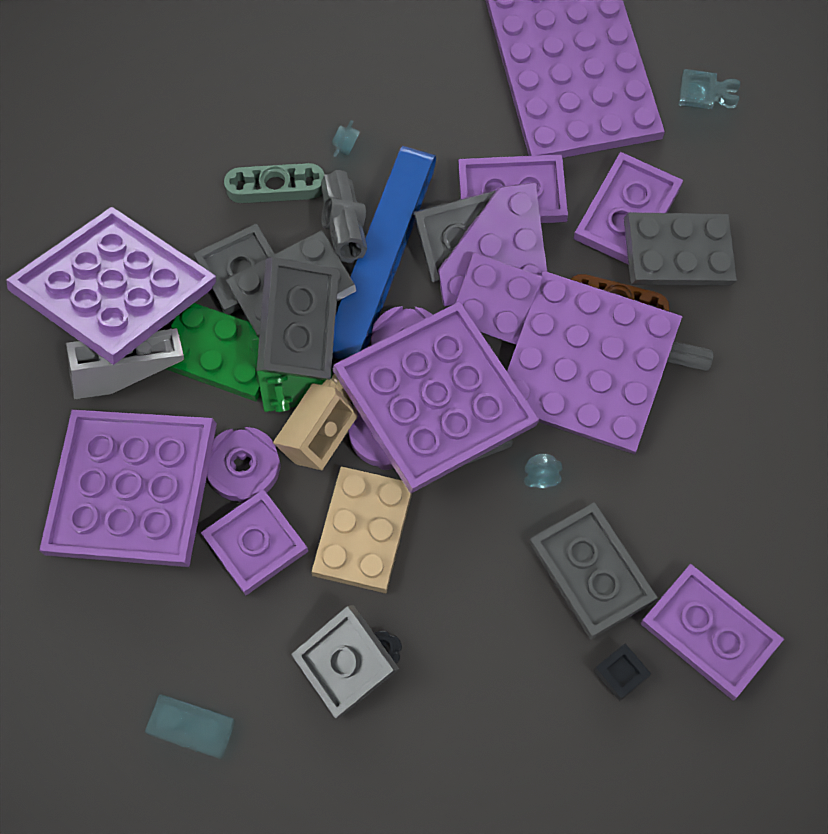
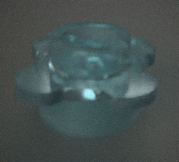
[331,120,360,157]
[524,454,563,488]

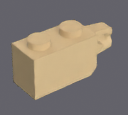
[273,374,358,470]

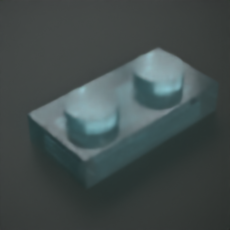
[145,694,235,759]

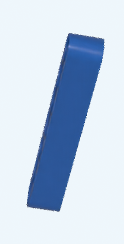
[332,146,437,360]

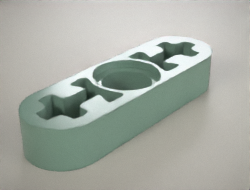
[224,163,324,203]

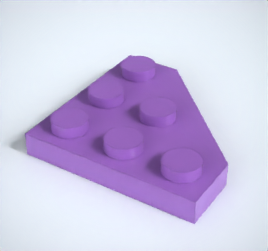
[438,182,547,306]

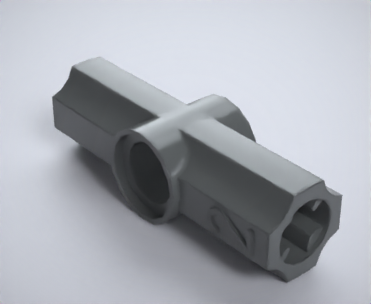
[321,170,367,263]

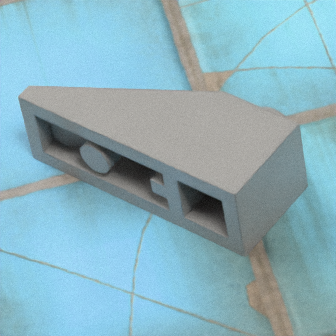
[66,328,184,399]

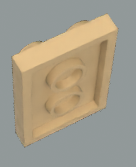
[312,467,412,593]

